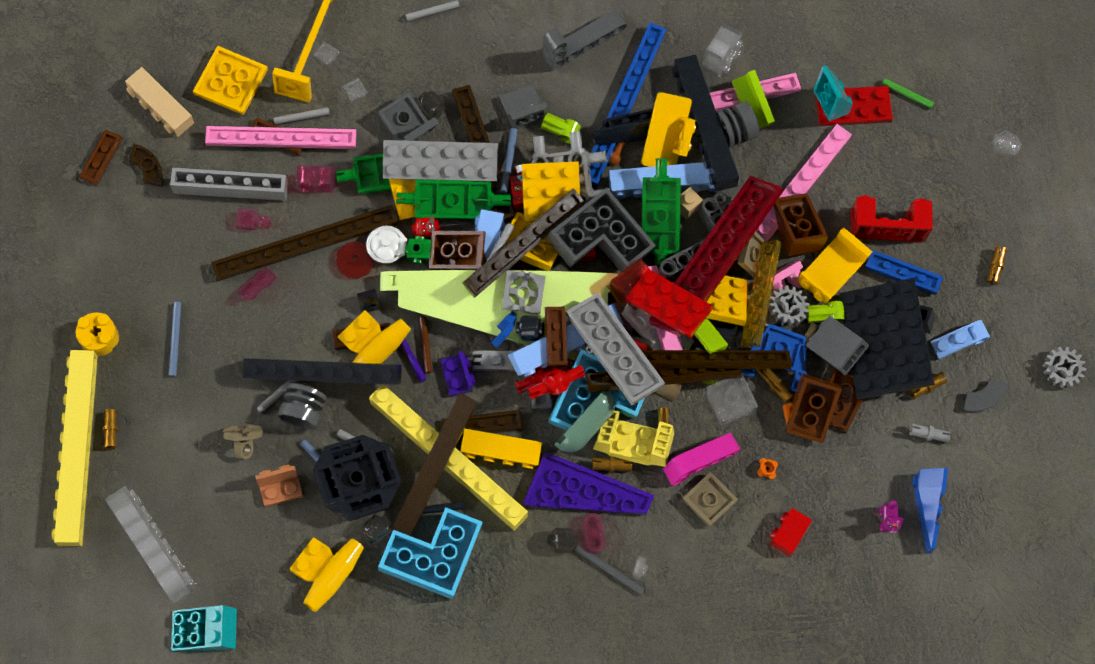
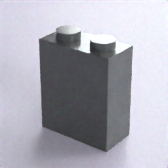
[805,315,869,376]

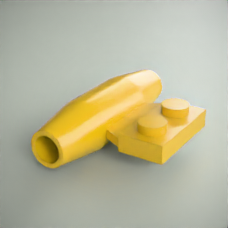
[338,310,411,364]
[289,537,364,612]

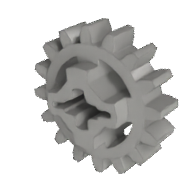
[767,285,809,327]
[1043,347,1086,388]

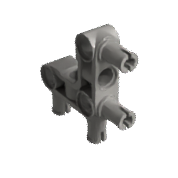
[532,131,611,206]

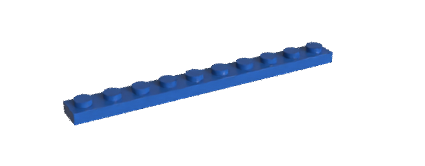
[590,23,666,186]

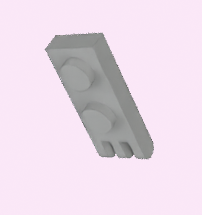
[472,351,516,372]

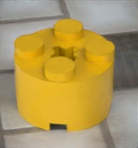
[76,313,119,356]

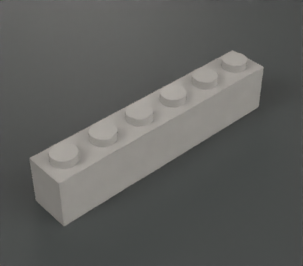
[170,168,288,201]

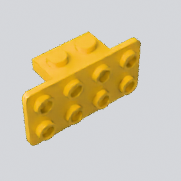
[641,92,696,167]

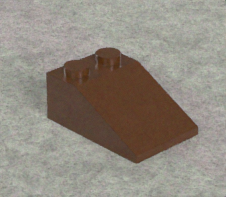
[774,193,828,256]
[429,231,486,270]
[786,373,842,443]

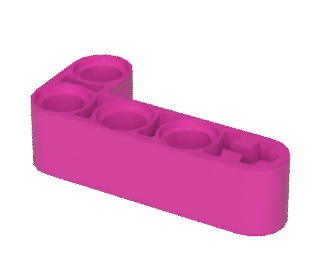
[663,433,741,486]

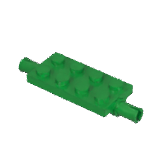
[336,154,391,195]
[642,158,681,272]
[396,179,511,219]

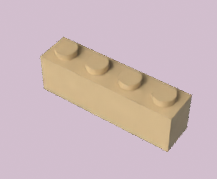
[125,67,194,137]

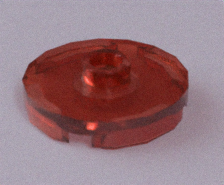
[336,242,374,279]

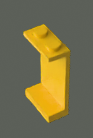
[797,227,873,304]

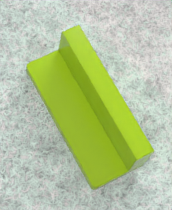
[732,70,775,129]
[694,318,728,354]

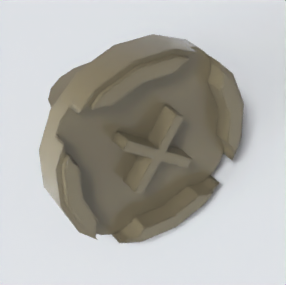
[223,424,263,460]

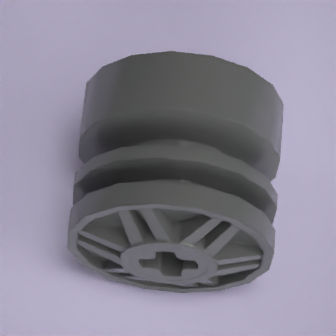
[716,101,759,148]
[277,383,327,430]

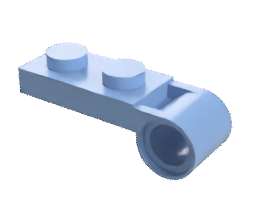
[930,320,990,360]

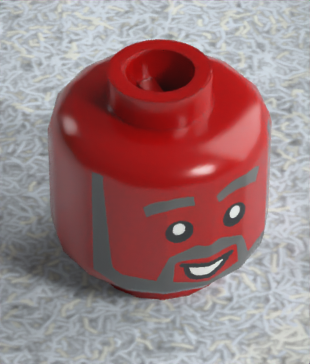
[412,216,440,240]

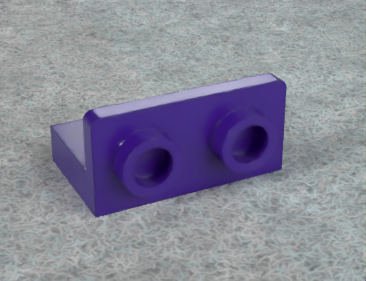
[440,351,475,397]

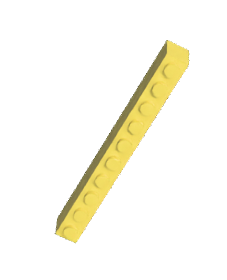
[52,350,98,546]
[369,384,528,531]

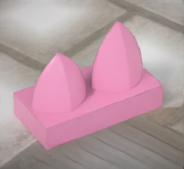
[762,261,803,291]

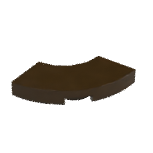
[129,144,163,187]

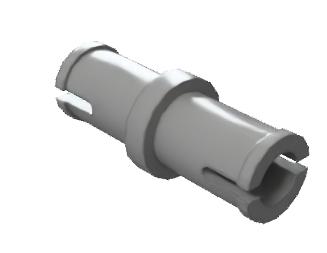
[909,423,951,443]

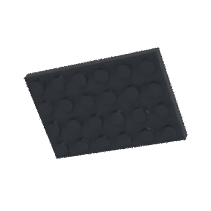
[839,278,935,400]

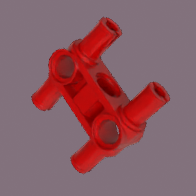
[515,360,585,400]

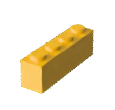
[460,429,542,469]

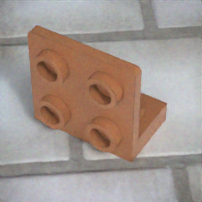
[255,465,303,508]

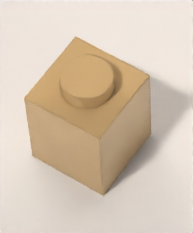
[681,187,703,219]

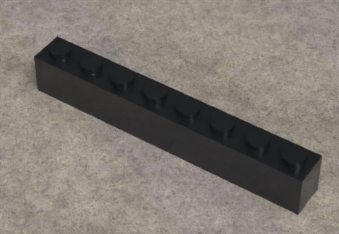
[672,55,739,191]
[243,358,402,385]

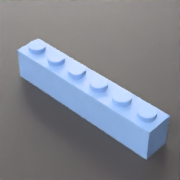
[608,163,716,199]
[508,303,623,377]

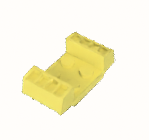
[593,411,674,467]

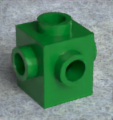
[405,236,431,264]

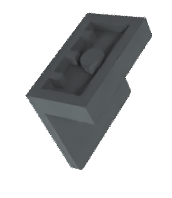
[500,85,547,128]

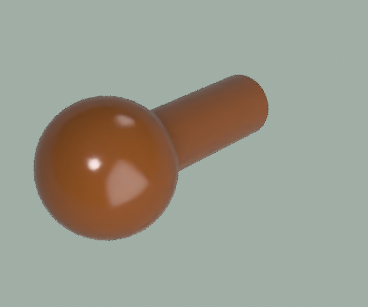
[608,142,626,166]

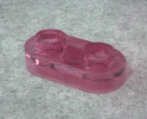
[583,513,606,553]

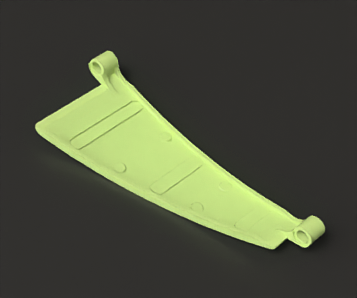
[380,270,625,360]

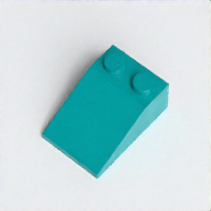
[813,65,852,121]

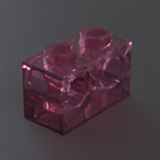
[296,165,336,192]

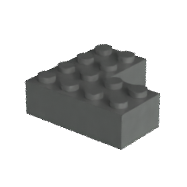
[546,188,656,274]

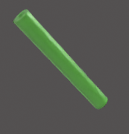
[882,78,934,109]

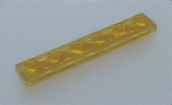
[740,240,781,348]

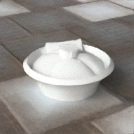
[366,226,407,263]

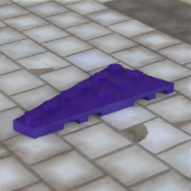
[522,452,654,515]

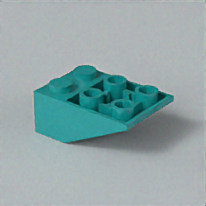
[171,605,237,651]

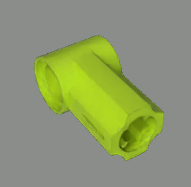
[541,113,581,144]
[806,301,845,323]

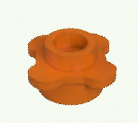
[757,458,778,479]

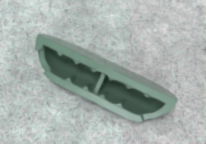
[554,390,615,452]

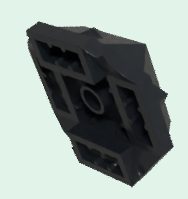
[313,435,402,521]

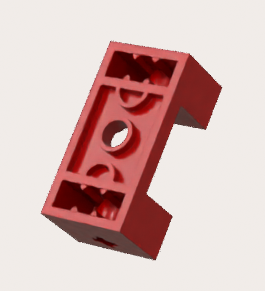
[850,195,933,243]

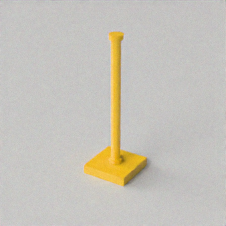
[272,0,333,103]

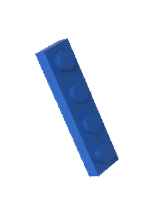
[865,250,943,295]

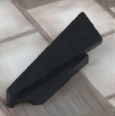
[594,108,654,145]

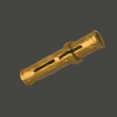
[756,369,794,403]

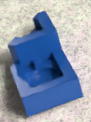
[491,311,517,348]

